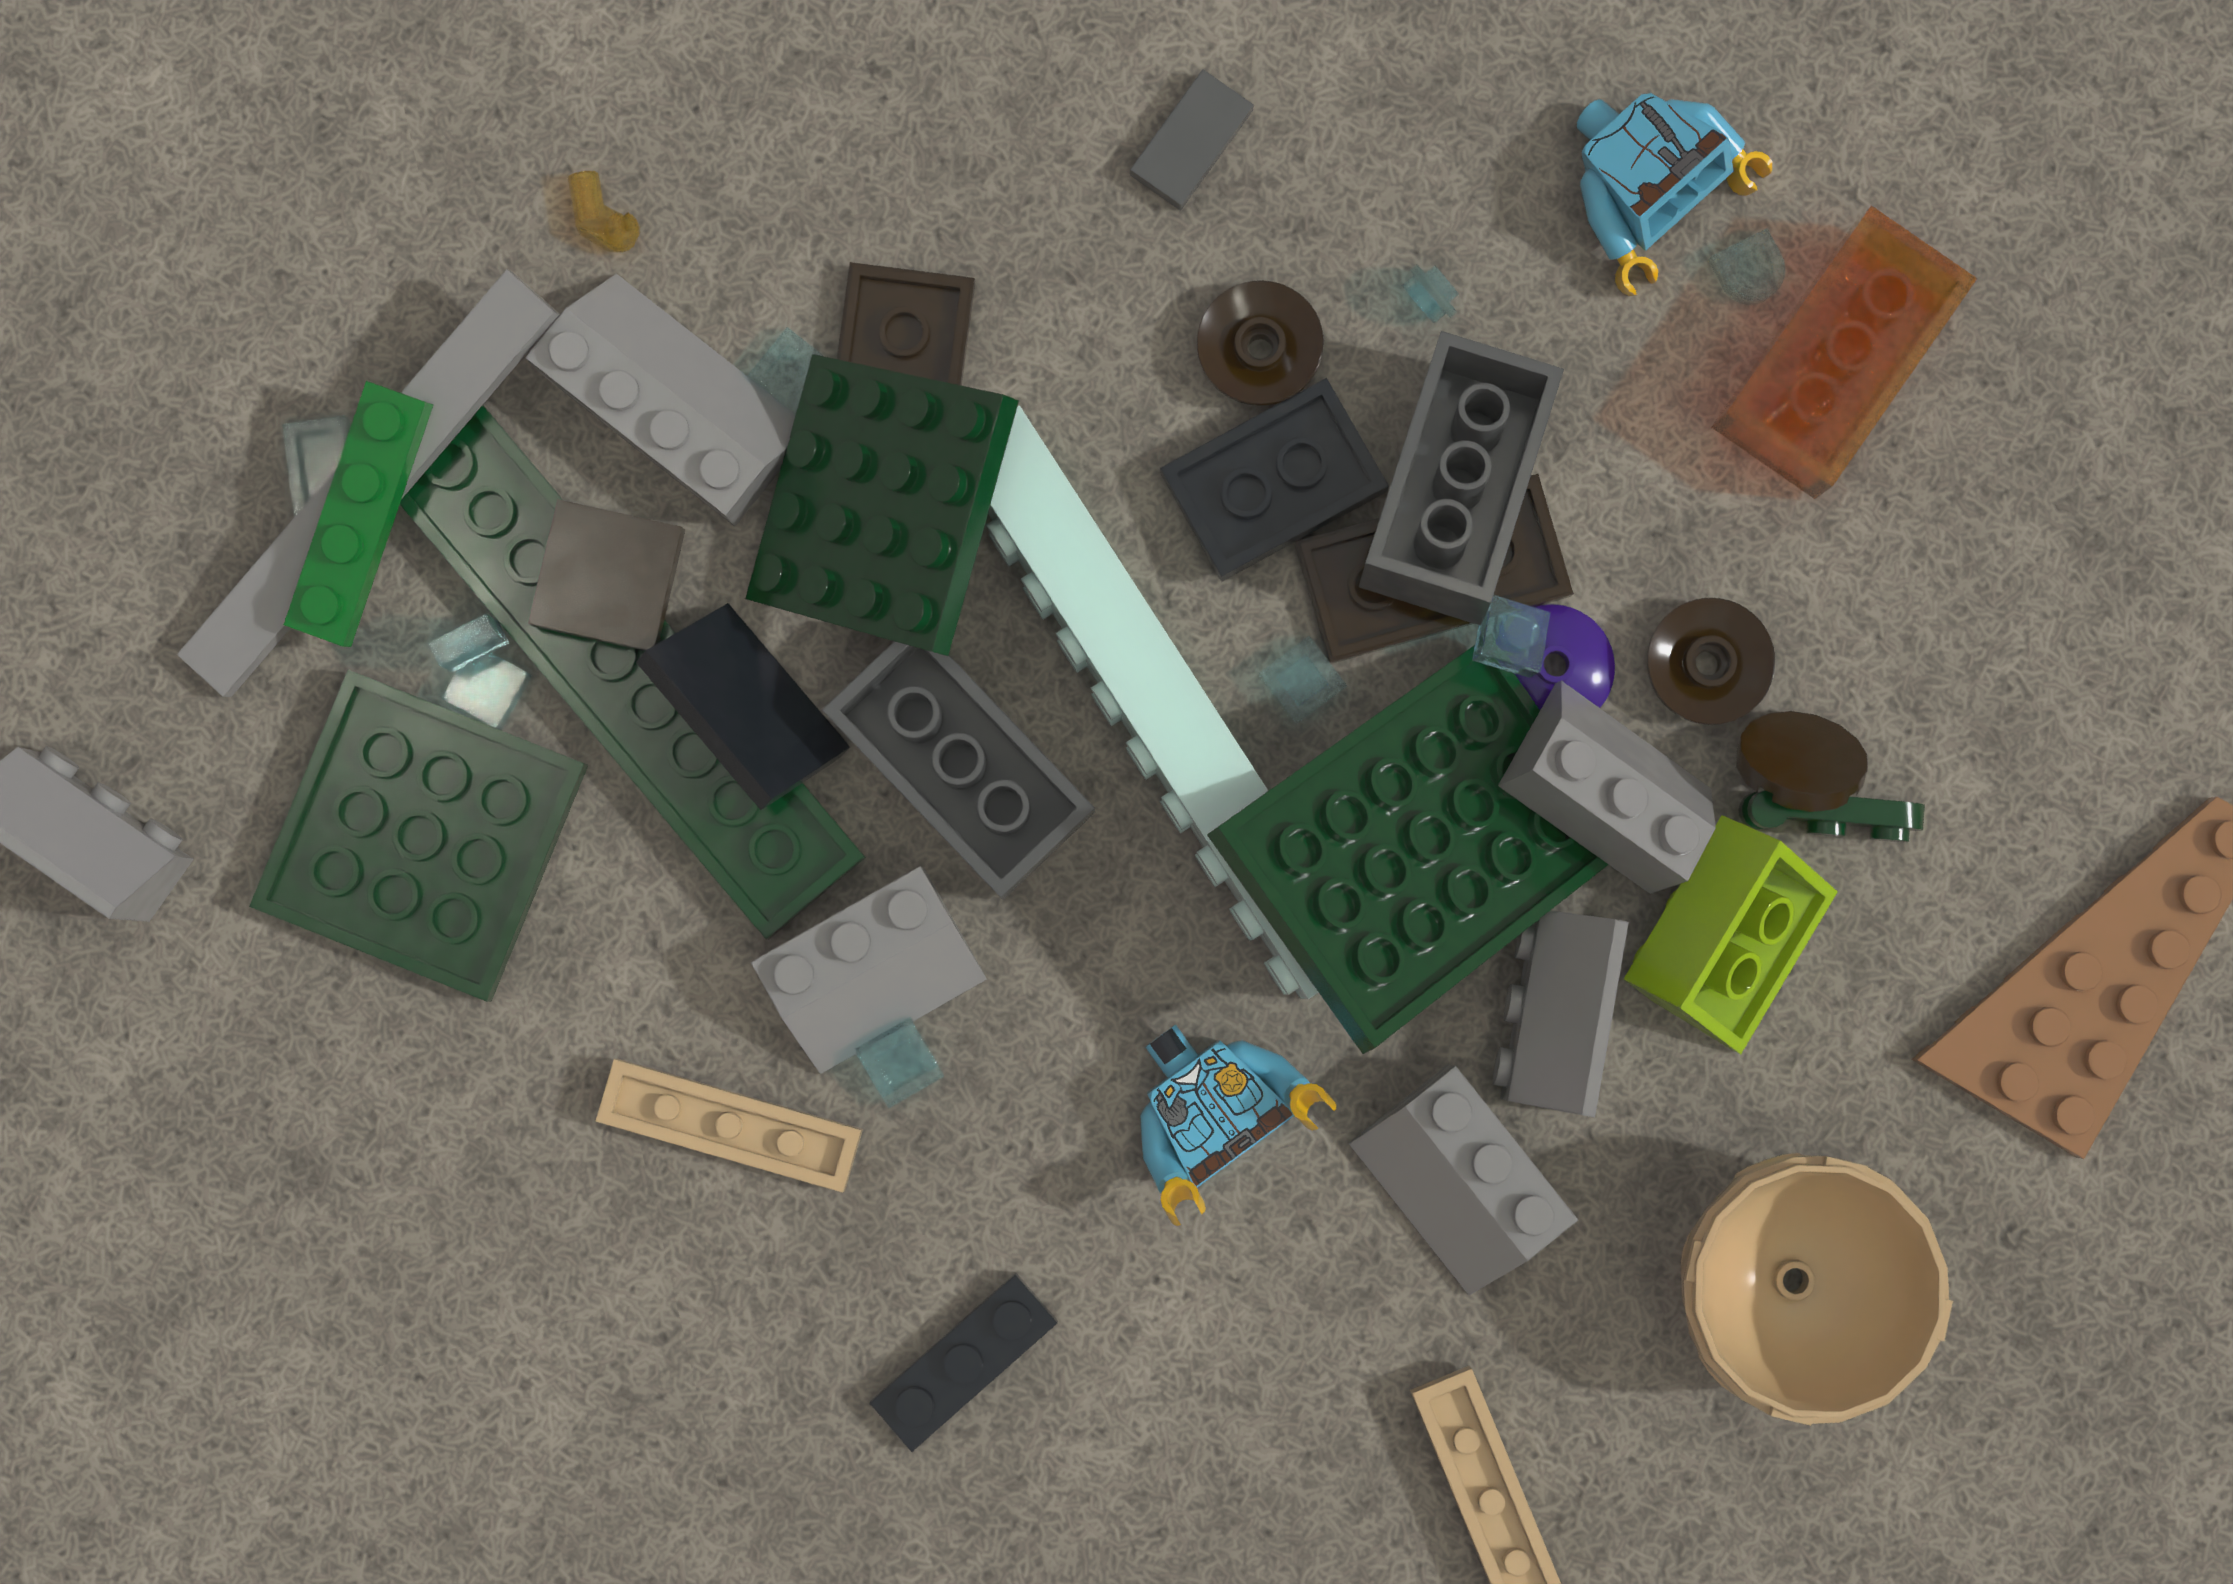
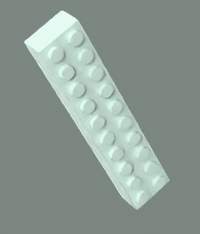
[986,405,1319,999]

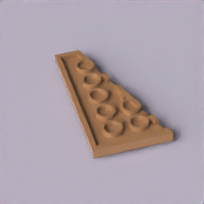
[1911,796,2233,1159]

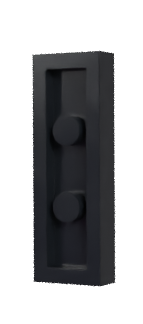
[870,1273,1058,1452]

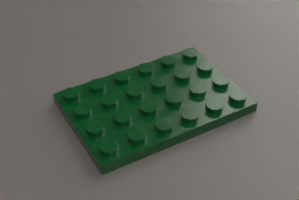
[1207,636,1609,1054]

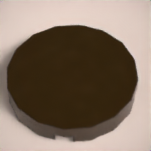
[1736,711,1868,812]

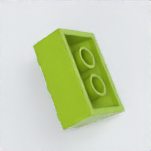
[1624,815,1838,1055]

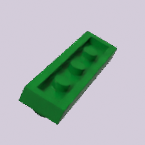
[283,381,434,647]

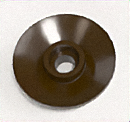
[1197,280,1324,406]
[1647,598,1775,725]

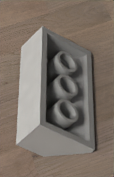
[526,274,796,527]

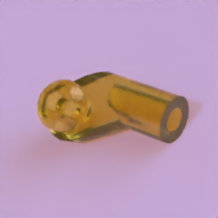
[568,171,640,253]

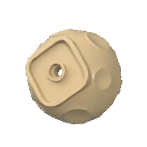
[1681,1153,1953,1426]

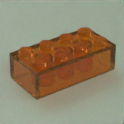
[1711,205,1978,499]

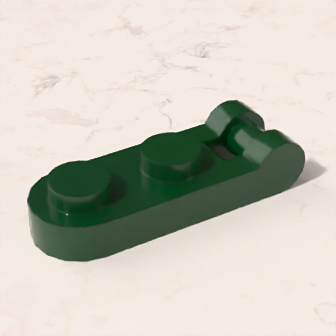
[1738,790,1925,842]

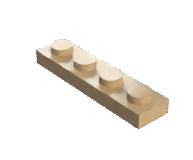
[596,1059,863,1193]
[1410,1366,1561,1584]

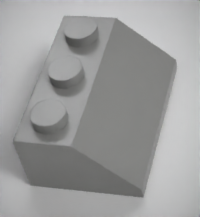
[1498,680,1716,894]
[0,746,194,922]
[750,866,987,1074]
[1493,911,1629,1118]
[1348,1064,1578,1295]

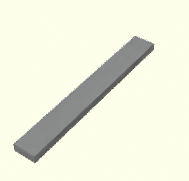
[177,269,560,697]

